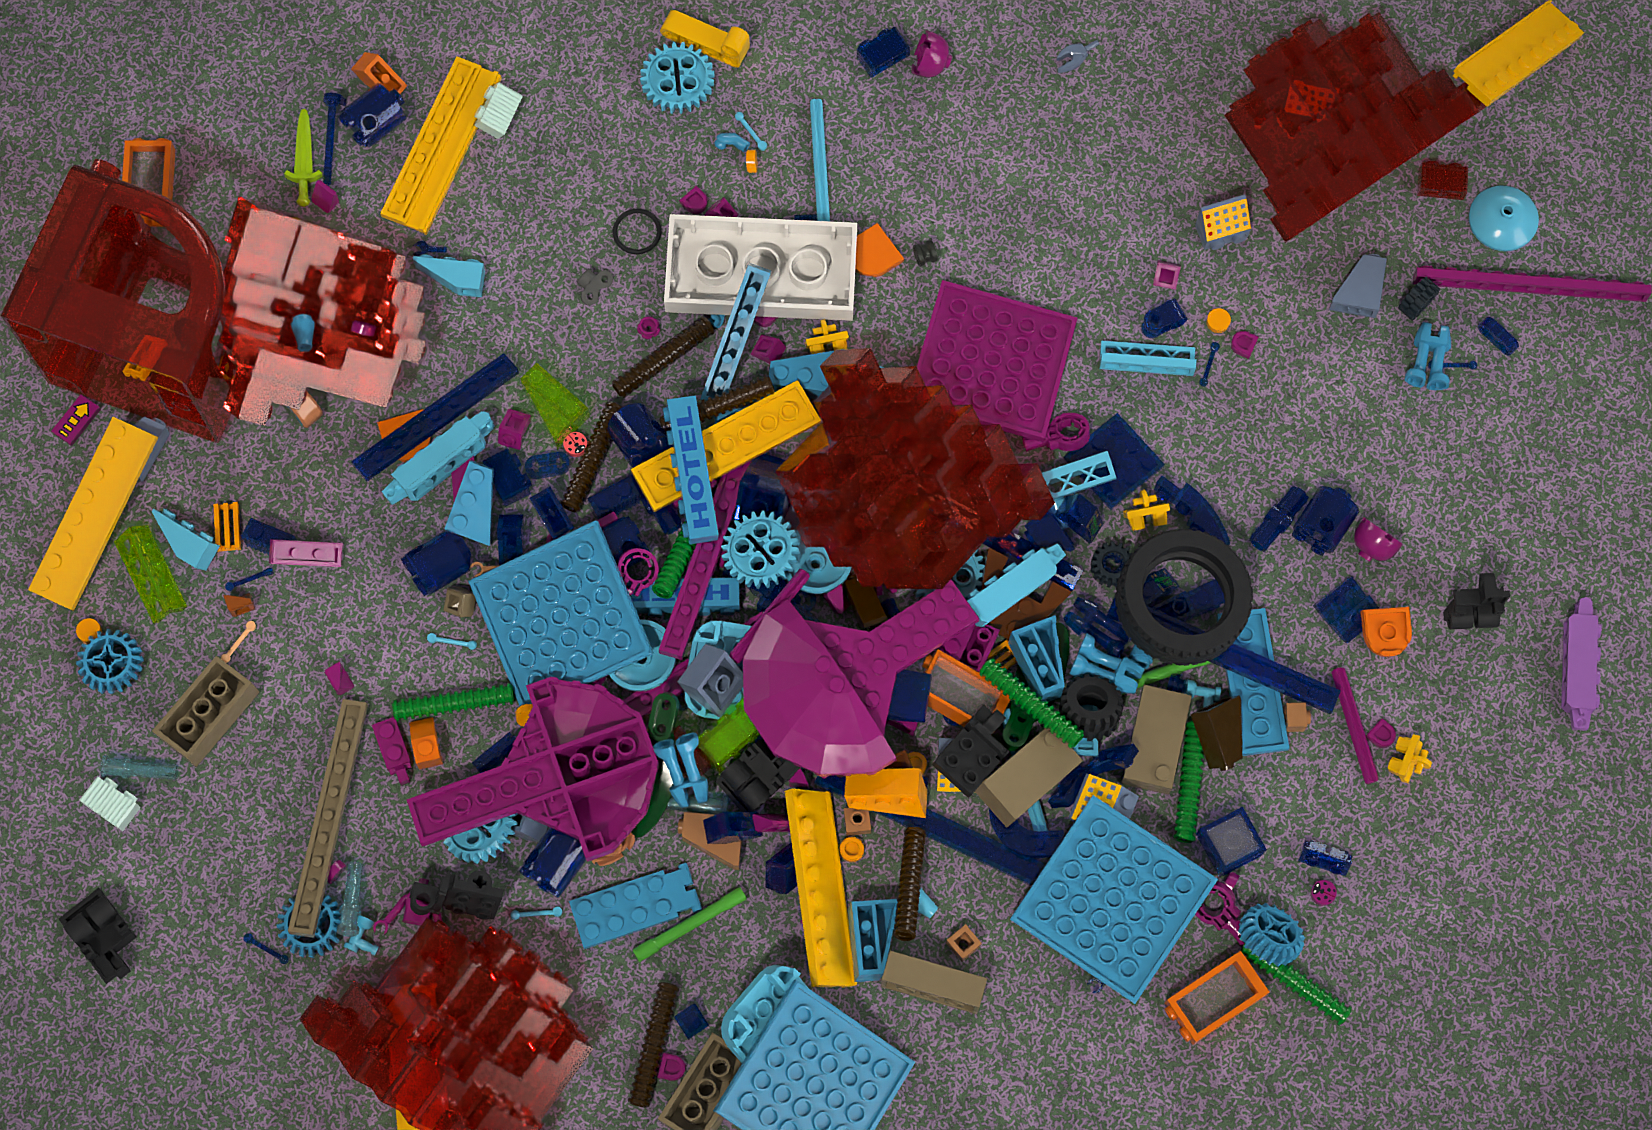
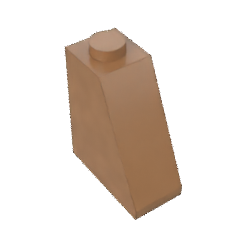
[678,812,744,870]

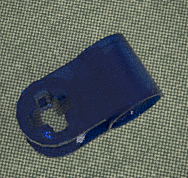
[1141,298,1188,338]

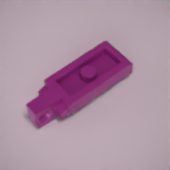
[372,717,412,786]

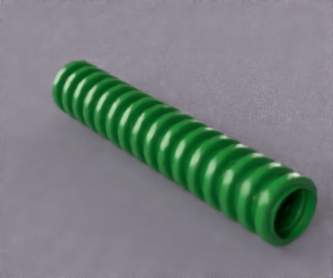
[652,521,697,599]
[979,658,1084,749]
[392,683,515,721]
[1173,721,1204,843]
[1240,944,1352,1026]

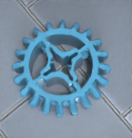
[76,629,144,694]
[277,895,345,958]
[1238,903,1305,967]

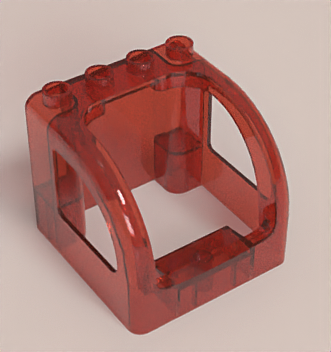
[0,159,252,443]

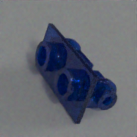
[472,732,516,773]
[1298,839,1352,876]

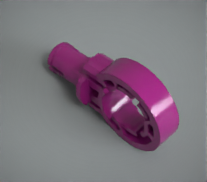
[1022,413,1090,452]
[617,548,659,597]
[1195,881,1244,946]

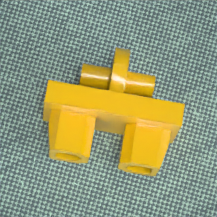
[805,319,849,354]
[1123,489,1170,531]
[1388,734,1432,784]

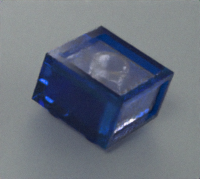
[1196,807,1267,877]

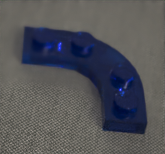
[1047,744,1139,808]
[989,808,1065,858]

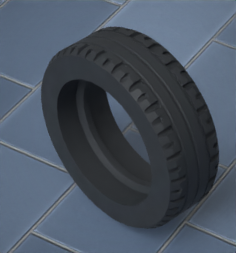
[1115,529,1253,666]

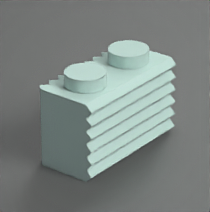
[474,82,523,139]
[80,776,141,831]

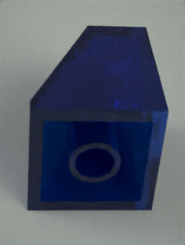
[733,454,802,530]

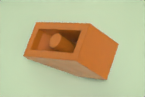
[351,52,408,103]
[409,717,443,770]

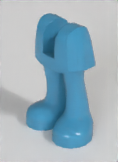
[1405,322,1451,391]
[1069,633,1145,694]
[653,733,708,808]

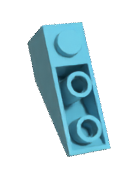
[413,255,485,297]
[152,508,220,571]

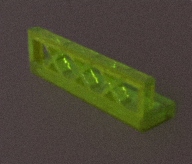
[114,525,187,624]

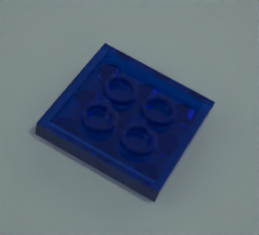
[1064,413,1165,510]

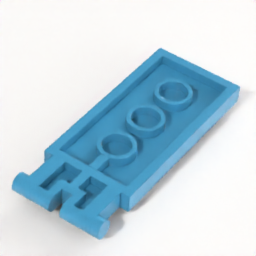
[569,863,702,949]

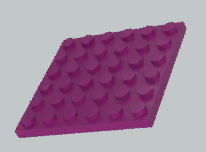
[906,280,1077,443]

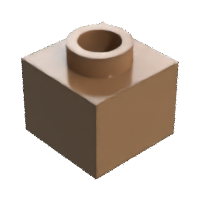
[1283,703,1311,732]
[844,808,871,836]
[946,925,982,962]

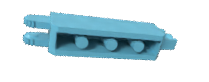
[382,411,495,505]
[965,543,1066,627]

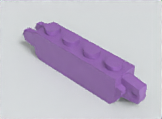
[1561,597,1602,731]

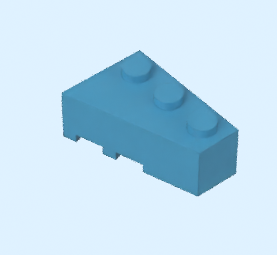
[769,349,845,402]
[445,460,494,546]
[1008,615,1065,702]
[847,899,898,982]

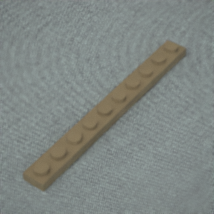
[288,699,368,938]

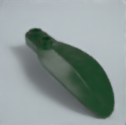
[1001,622,1069,751]
[632,692,679,838]

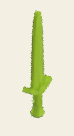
[284,109,323,207]

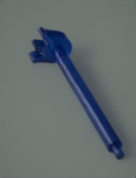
[323,93,346,186]

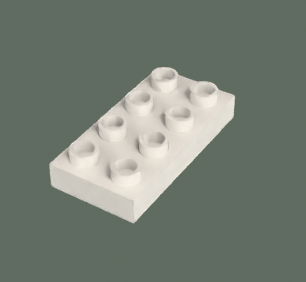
[664,214,857,321]

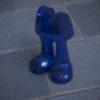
[1063,597,1131,658]

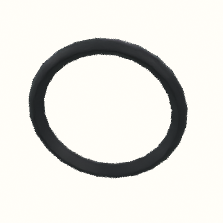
[613,209,662,255]

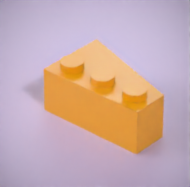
[844,768,928,818]

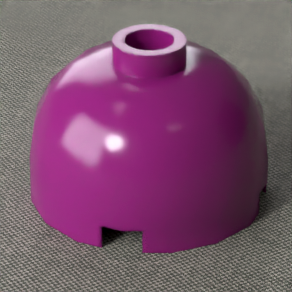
[911,30,952,78]
[1354,517,1403,562]

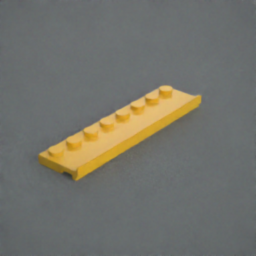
[1453,0,1585,107]
[380,56,502,235]
[28,417,158,611]
[785,789,857,988]

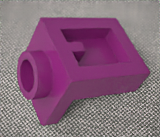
[498,409,531,450]

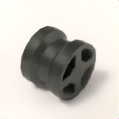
[913,239,938,267]

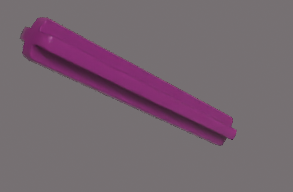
[729,569,810,664]
[1332,667,1379,784]

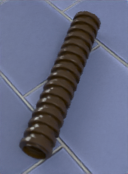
[612,316,715,398]
[659,374,775,435]
[560,402,625,513]
[893,827,926,941]
[628,982,679,1108]

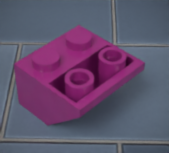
[938,624,1000,673]

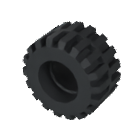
[1059,674,1123,741]

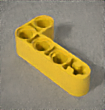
[660,10,750,68]

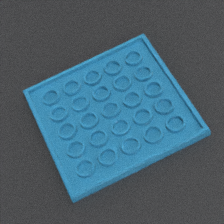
[468,520,654,706]
[1010,795,1218,1004]
[713,980,915,1130]

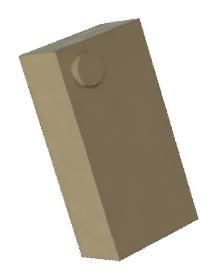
[152,656,260,767]
[1121,685,1192,795]
[975,729,1083,828]
[881,951,987,1014]
[658,1033,742,1130]

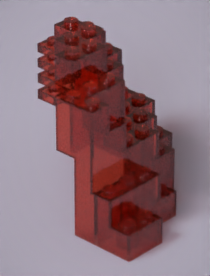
[1224,12,1486,243]
[217,196,426,426]
[775,348,1055,589]
[299,918,593,1130]

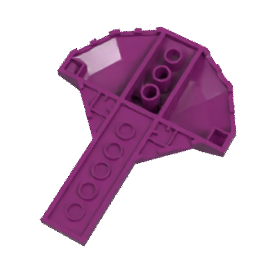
[743,580,979,777]
[407,677,659,862]

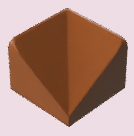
[223,593,255,617]

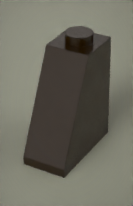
[844,574,888,632]
[1191,695,1243,771]

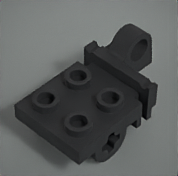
[1443,573,1510,630]
[931,705,1009,798]
[715,739,800,818]
[409,870,504,920]
[59,888,137,984]

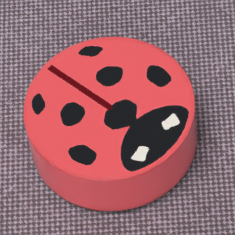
[563,432,588,457]

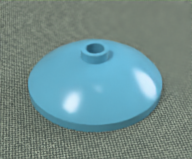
[1469,186,1539,251]
[781,525,852,594]
[609,620,676,691]

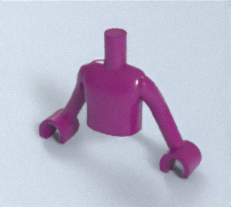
[373,878,452,947]

